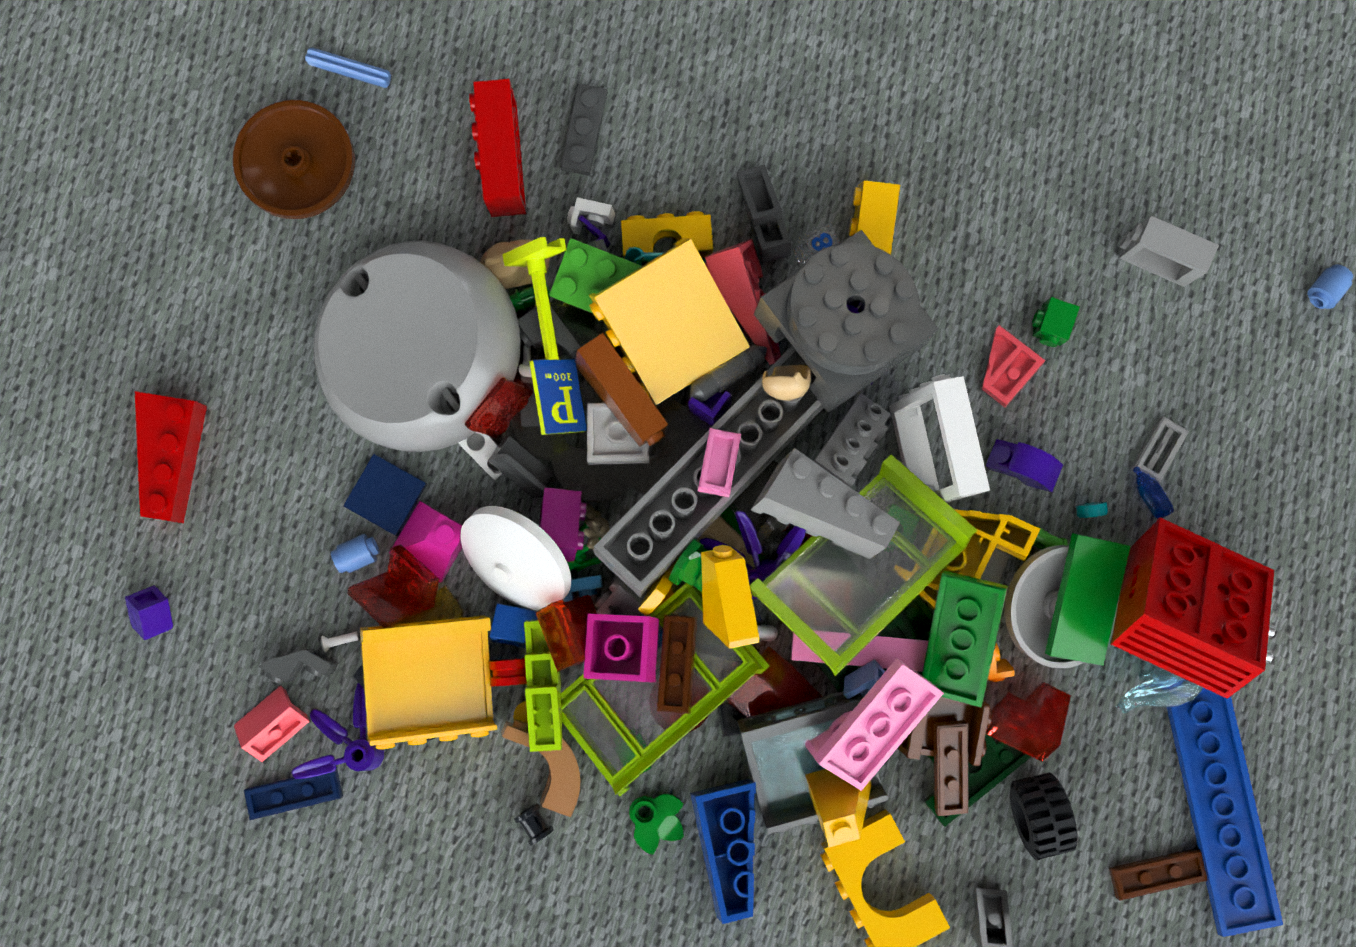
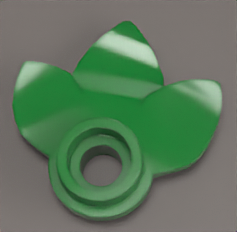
[629,794,684,855]

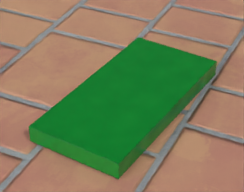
[1045,533,1131,665]
[922,570,1008,707]

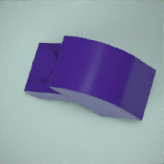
[985,439,1063,492]

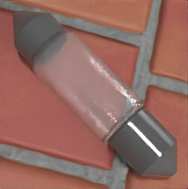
[689,345,767,402]

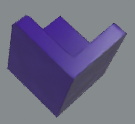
[688,391,732,426]
[125,585,173,641]

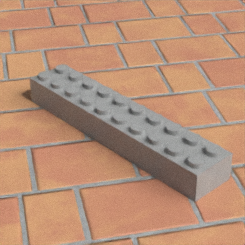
[594,346,824,598]

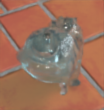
[1116,658,1203,714]

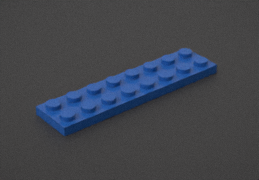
[1162,682,1283,937]

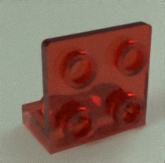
[464,376,533,438]
[347,544,440,628]
[535,595,597,672]

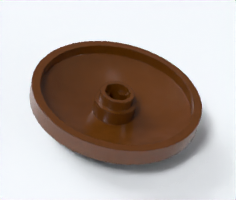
[233,100,355,219]

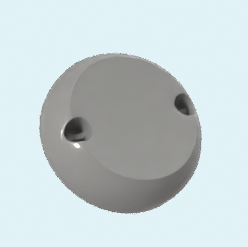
[313,241,520,452]

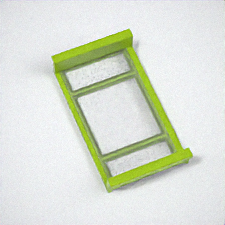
[750,454,977,676]
[561,583,770,797]

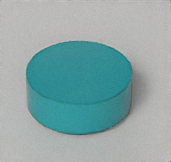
[1076,502,1108,518]

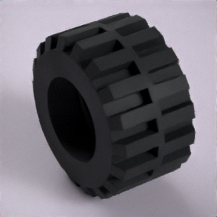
[1010,772,1078,860]

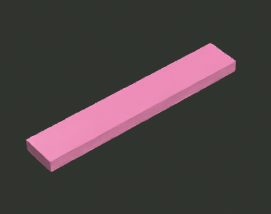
[791,630,928,672]

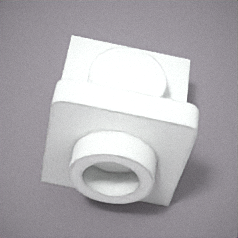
[567,197,615,235]

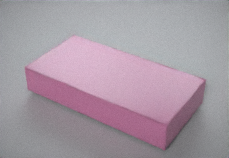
[698,428,741,497]

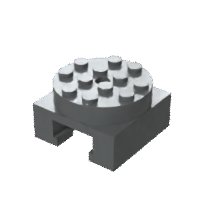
[754,230,939,413]

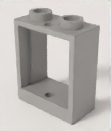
[1119,215,1219,287]

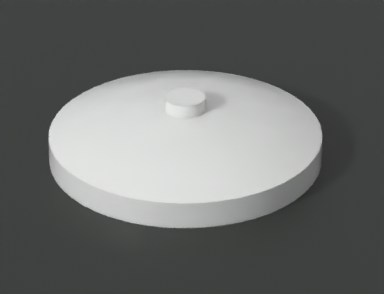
[460,506,571,612]

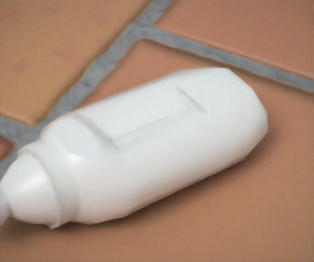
[757,624,778,642]

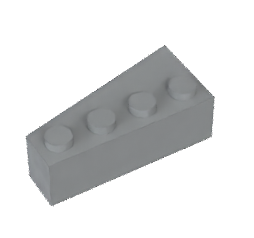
[751,448,900,559]

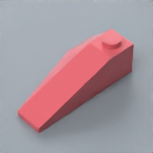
[705,239,781,365]

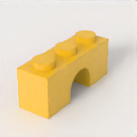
[621,211,713,259]

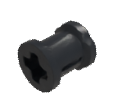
[514,803,554,846]

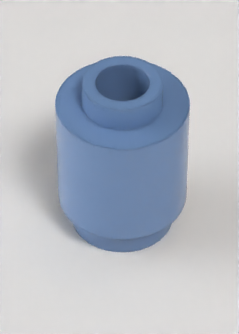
[1307,264,1353,309]
[331,534,380,573]

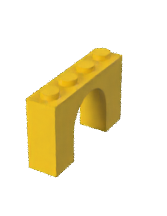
[820,809,950,947]

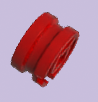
[488,658,527,687]

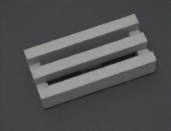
[1131,416,1189,483]

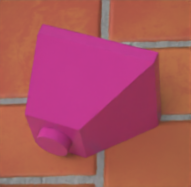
[389,501,462,583]

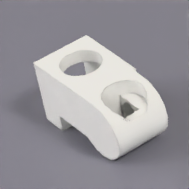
[459,428,503,480]

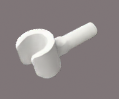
[518,345,533,383]

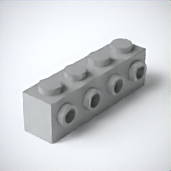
[814,393,891,488]

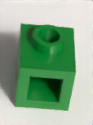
[1031,297,1080,347]

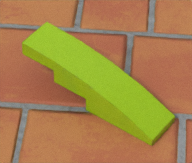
[524,618,562,752]

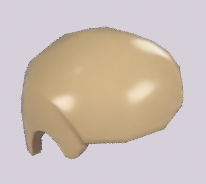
[762,365,811,401]

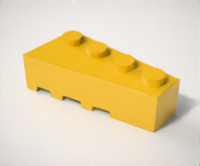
[849,181,900,255]

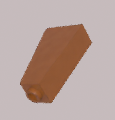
[575,333,668,447]

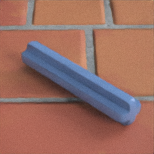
[305,48,391,88]

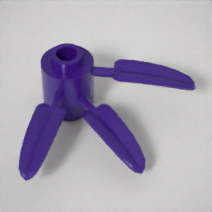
[699,511,806,599]
[292,683,384,779]

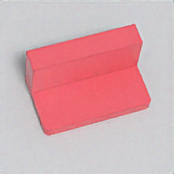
[234,686,310,762]

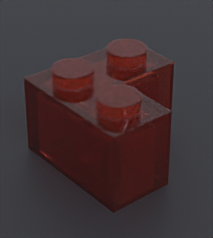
[986,682,1071,762]

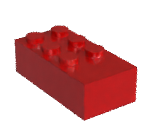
[469,79,527,217]

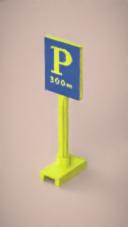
[502,237,587,435]

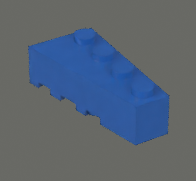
[690,779,756,924]

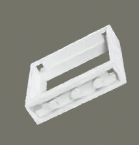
[889,374,990,503]

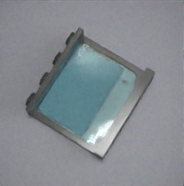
[737,691,888,834]

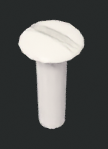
[321,631,359,653]

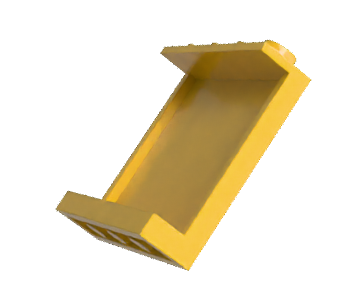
[589,238,750,405]
[360,615,497,749]

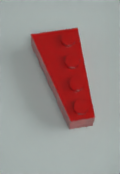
[135,391,207,523]

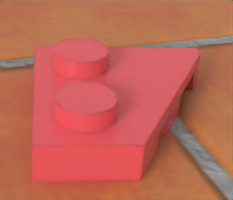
[982,325,1045,408]

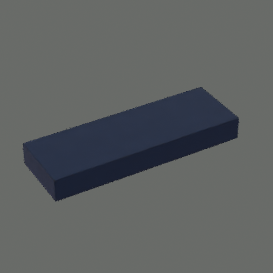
[244,767,343,820]

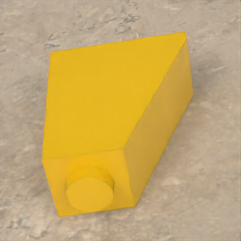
[701,545,759,649]
[805,769,872,847]

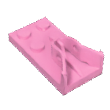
[805,658,944,791]

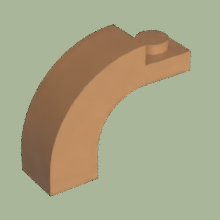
[501,719,580,817]

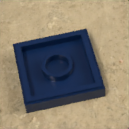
[343,454,427,536]

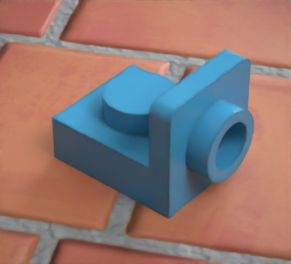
[561,575,603,611]

